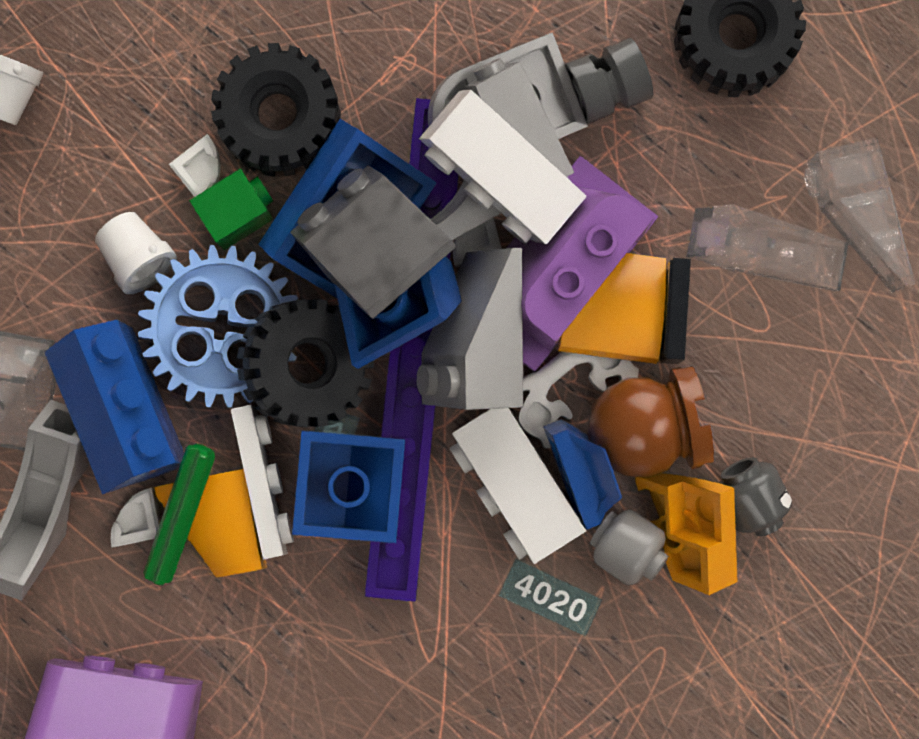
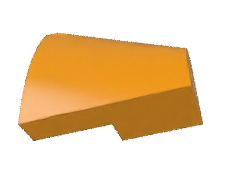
[635,473,738,595]

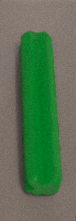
[143,443,215,586]

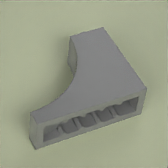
[430,58,574,240]

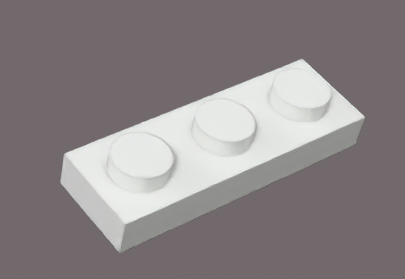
[231,405,294,560]

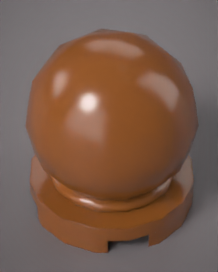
[588,366,714,478]

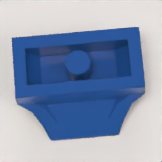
[543,419,622,530]

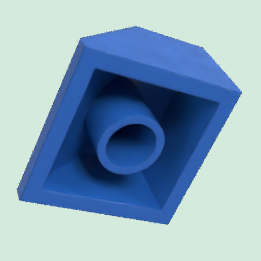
[334,256,462,369]
[292,431,405,543]

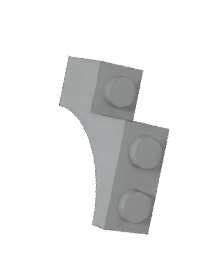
[0,400,90,601]

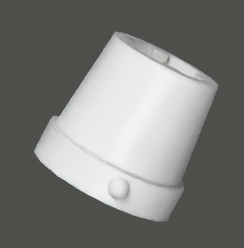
[0,55,43,125]
[95,212,177,294]

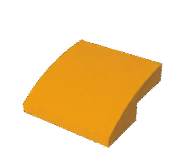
[558,253,666,364]

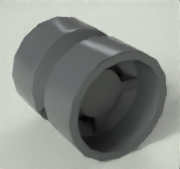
[565,38,654,124]

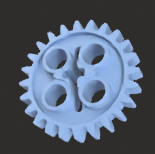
[138,245,298,408]

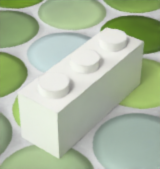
[419,90,587,244]
[449,408,586,564]

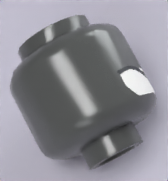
[719,457,792,536]

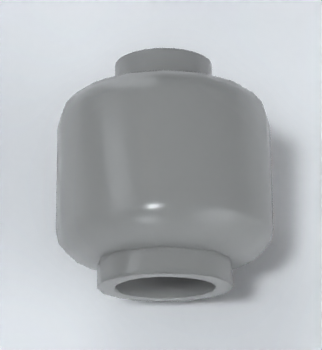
[590,509,669,586]

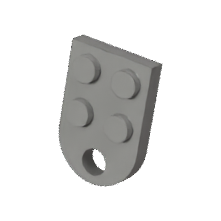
[428,32,588,139]

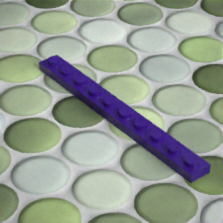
[365,98,459,602]

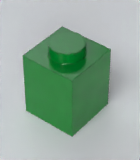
[189,168,274,251]

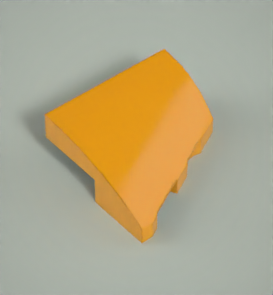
[154,469,267,578]

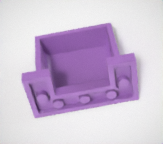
[507,156,658,372]
[25,656,203,739]

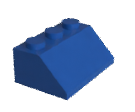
[258,119,436,298]
[45,320,184,495]

